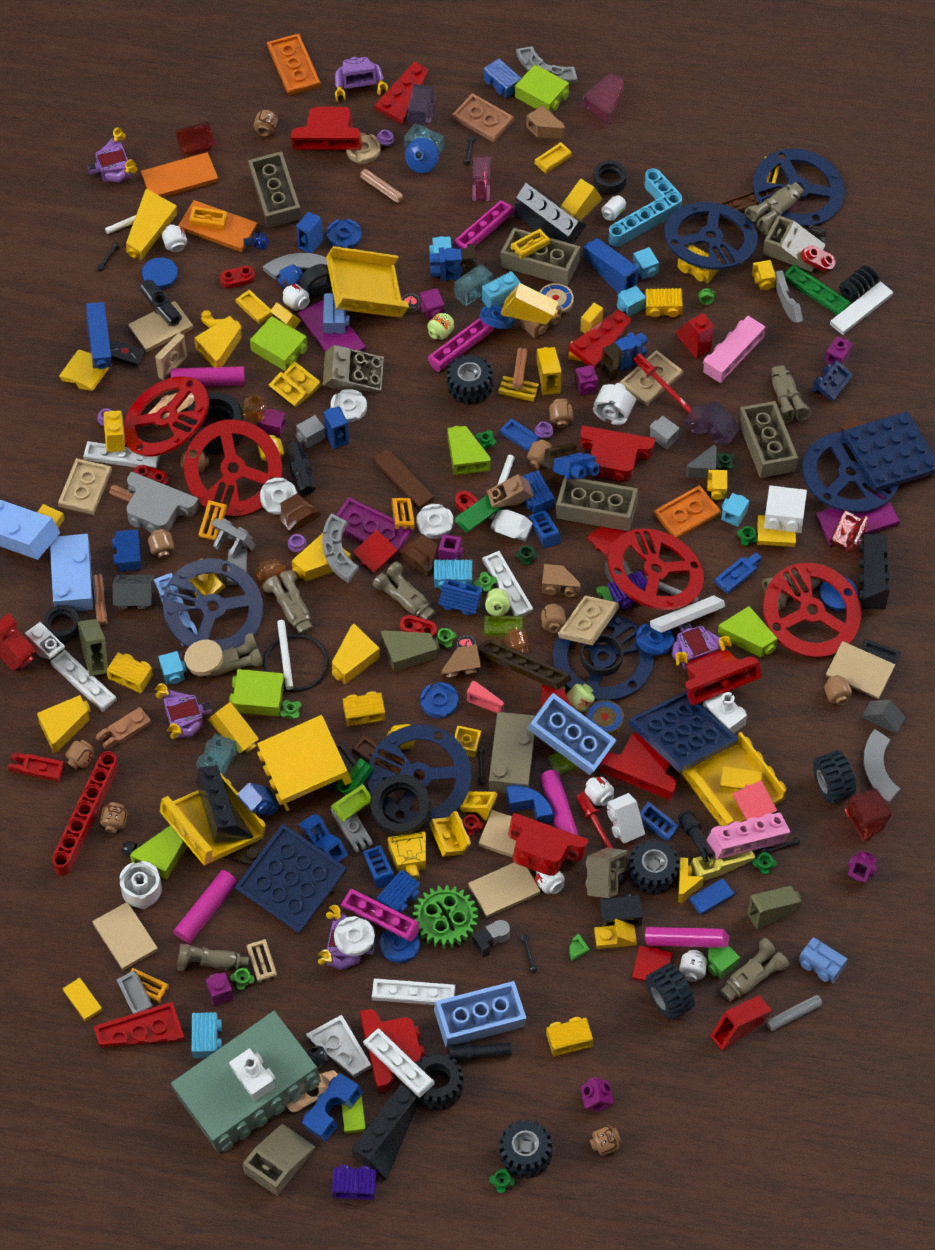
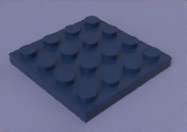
[842,411,935,492]
[628,691,739,773]
[235,823,348,934]

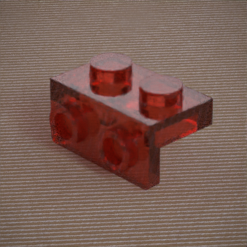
[176,122,216,154]
[829,510,869,553]

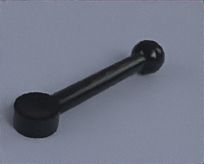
[464,135,475,165]
[97,242,120,271]
[477,747,486,785]
[761,837,800,854]
[521,934,537,973]

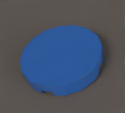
[326,219,362,249]
[142,257,178,290]
[479,305,515,329]
[819,577,858,612]
[636,623,674,655]
[420,682,459,719]
[379,930,420,964]

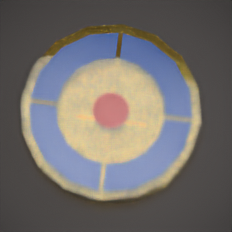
[585,700,624,736]

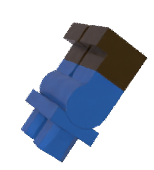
[429,244,477,282]
[601,332,648,381]
[543,443,599,480]

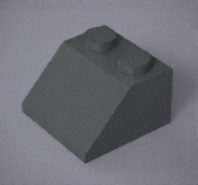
[113,575,155,609]

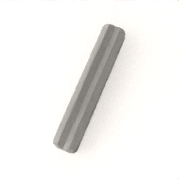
[767,995,823,1031]

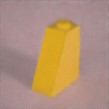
[562,179,602,220]
[501,283,558,324]
[195,316,242,367]
[536,347,561,395]
[292,533,351,582]
[332,624,380,684]
[37,695,91,753]
[208,702,259,753]

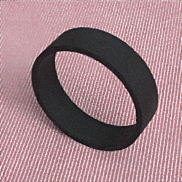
[580,634,623,677]

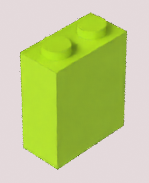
[515,64,570,112]
[250,316,308,371]
[229,669,285,717]

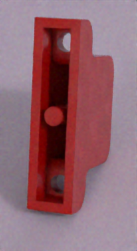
[290,107,363,150]
[580,425,655,481]
[0,613,35,670]
[685,649,762,706]
[599,733,676,801]
[508,813,589,876]
[360,1009,425,1094]

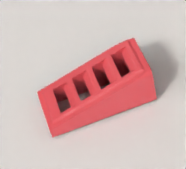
[467,681,504,713]

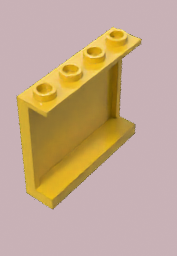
[326,246,409,318]
[257,715,352,811]
[682,732,786,827]
[159,773,266,865]

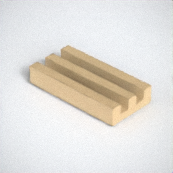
[246,939,277,983]

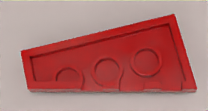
[375,61,429,125]
[568,309,632,369]
[93,1001,185,1048]

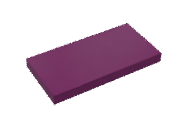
[297,300,366,352]
[815,493,900,546]
[336,497,413,559]

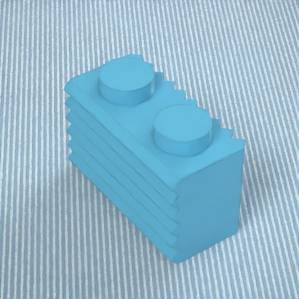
[482,271,521,308]
[434,559,472,590]
[192,1012,222,1058]

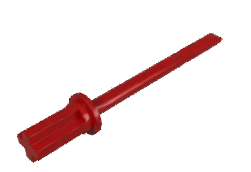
[633,353,702,422]
[576,791,629,878]

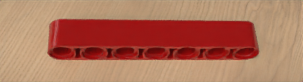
[52,751,118,876]

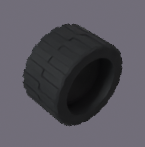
[187,392,243,455]
[370,774,432,837]

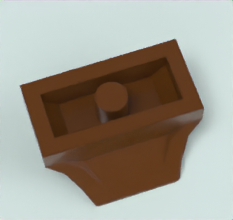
[279,494,321,534]
[398,535,439,576]

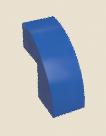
[506,785,553,824]
[299,814,348,862]

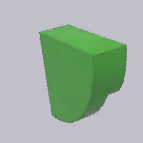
[596,586,614,602]
[569,934,590,962]

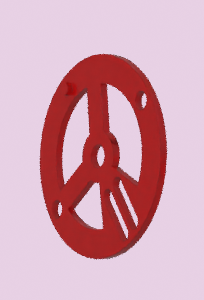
[123,376,209,457]
[184,420,282,516]
[608,529,704,610]
[763,563,861,658]

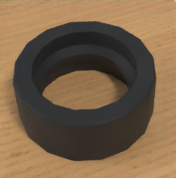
[593,160,627,195]
[300,264,332,298]
[43,605,80,643]

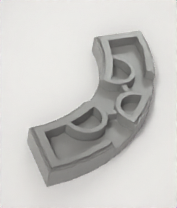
[516,46,578,84]
[263,253,328,280]
[775,270,803,322]
[322,513,359,583]
[863,729,900,805]

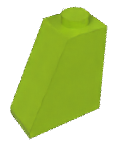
[447,426,491,475]
[717,606,778,657]
[130,825,187,880]

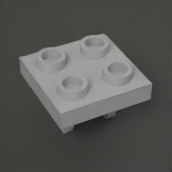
[212,518,256,558]

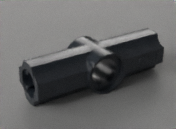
[139,280,182,327]
[285,441,316,496]

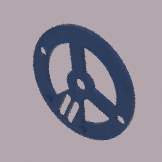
[753,149,844,227]
[664,202,758,270]
[802,432,898,513]
[163,559,263,651]
[553,615,654,701]
[368,725,471,826]

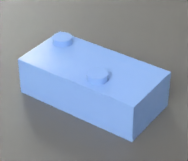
[0,500,60,560]
[50,534,94,611]
[527,693,616,775]
[434,981,526,1047]

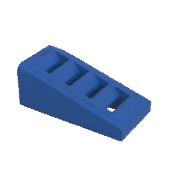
[528,509,561,549]
[640,802,679,841]
[362,845,394,889]

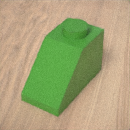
[707,945,740,980]

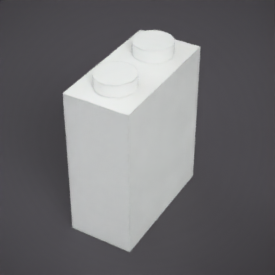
[764,486,807,533]

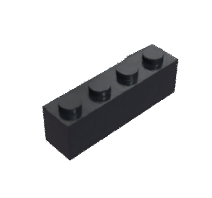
[859,534,890,610]
[196,765,253,843]
[352,1084,419,1181]

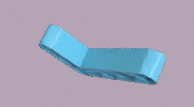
[608,168,682,247]

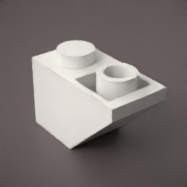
[25,622,65,659]

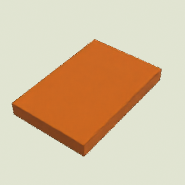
[654,485,721,539]

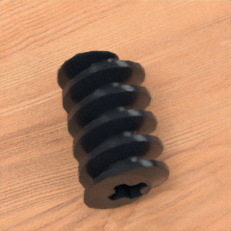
[839,265,879,302]

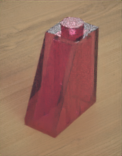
[583,72,624,125]
[472,156,491,201]

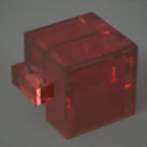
[844,788,893,842]

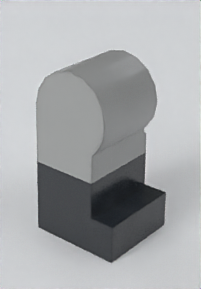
[472,920,510,958]

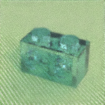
[404,123,445,156]
[454,264,493,306]
[196,734,237,776]

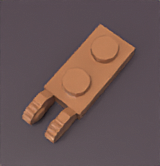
[96,707,152,750]

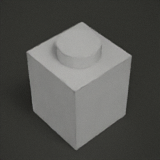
[296,415,326,448]
[650,416,680,450]

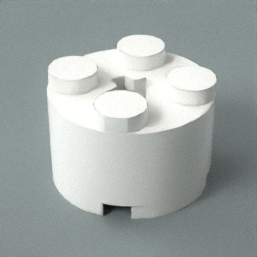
[593,383,636,425]
[120,861,162,909]

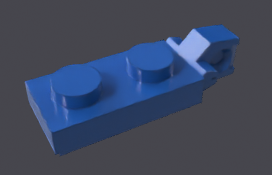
[714,552,762,595]

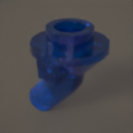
[243,232,268,250]

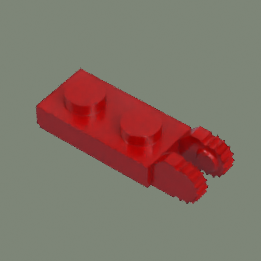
[7,753,65,782]

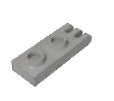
[331,809,373,853]

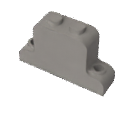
[126,471,199,533]

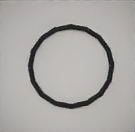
[263,634,329,691]

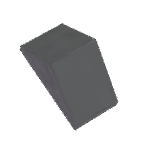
[686,445,717,479]
[862,700,905,734]

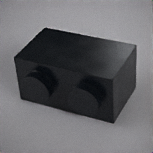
[599,894,643,927]

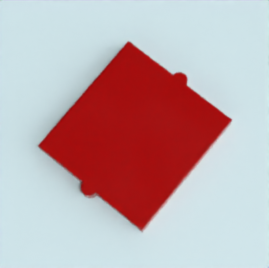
[587,526,626,558]
[353,529,398,574]
[632,946,672,982]

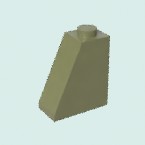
[78,619,108,676]
[381,630,440,672]
[747,886,802,930]

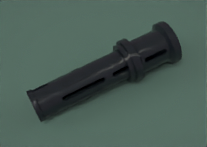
[678,810,715,862]
[448,1042,512,1062]

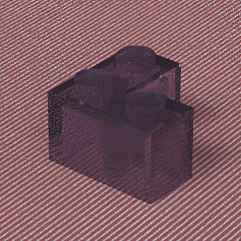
[407,84,437,124]
[684,402,740,445]

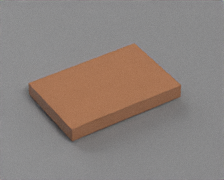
[452,93,514,143]

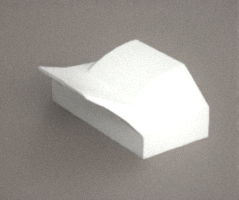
[491,509,533,541]

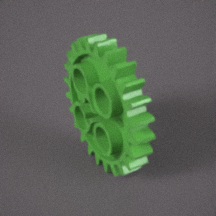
[413,885,478,949]

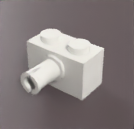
[703,692,747,734]
[607,793,645,843]
[229,1048,276,1102]

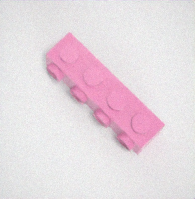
[703,316,765,383]
[706,813,791,860]

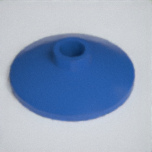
[405,138,439,173]

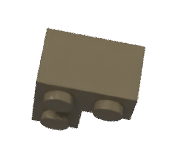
[586,848,628,898]

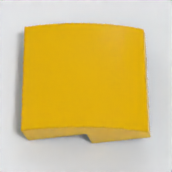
[59,350,112,391]
[269,361,322,407]
[757,515,796,547]

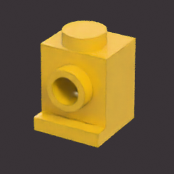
[752,260,776,290]
[707,470,727,500]

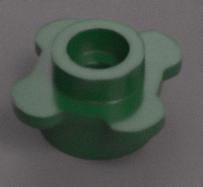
[716,452,734,470]
[515,545,538,565]

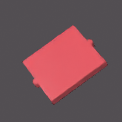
[732,780,777,820]

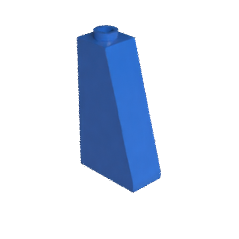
[583,238,639,294]
[86,302,111,369]

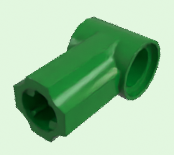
[337,758,374,795]

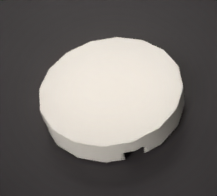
[331,389,367,423]
[260,478,297,515]
[416,504,453,539]
[334,916,375,956]

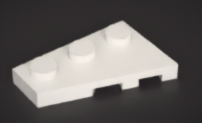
[305,1015,372,1078]

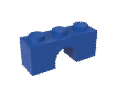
[302,1072,363,1143]

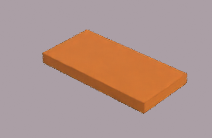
[267,34,321,96]
[141,152,219,198]
[178,200,258,252]

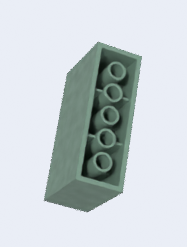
[171,1011,321,1154]

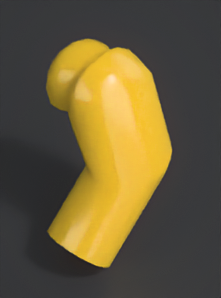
[201,311,224,328]

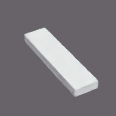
[830,282,893,335]
[83,441,160,469]
[482,551,533,619]
[650,595,725,633]
[50,650,117,712]
[372,979,455,1005]
[363,1028,435,1098]

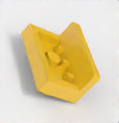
[189,558,226,597]
[429,811,471,857]

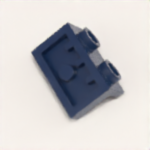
[811,360,853,402]

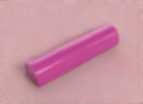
[453,200,515,249]
[428,318,494,372]
[171,366,245,387]
[540,770,579,836]
[173,870,237,944]
[341,889,420,941]
[645,927,729,948]

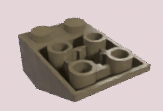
[763,215,826,272]
[323,345,384,392]
[242,1124,316,1196]

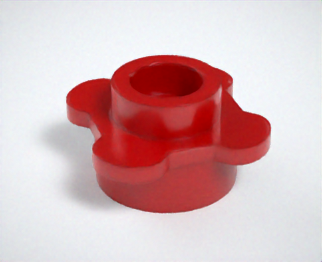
[462,814,483,836]

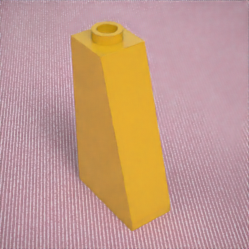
[126,189,177,260]

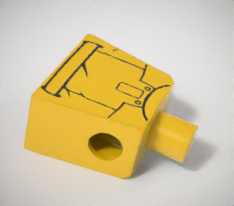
[388,832,426,880]

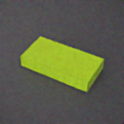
[331,784,371,822]
[342,1095,365,1134]

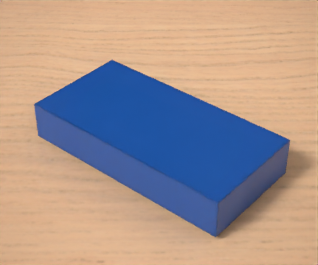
[500,418,540,452]
[689,878,734,916]

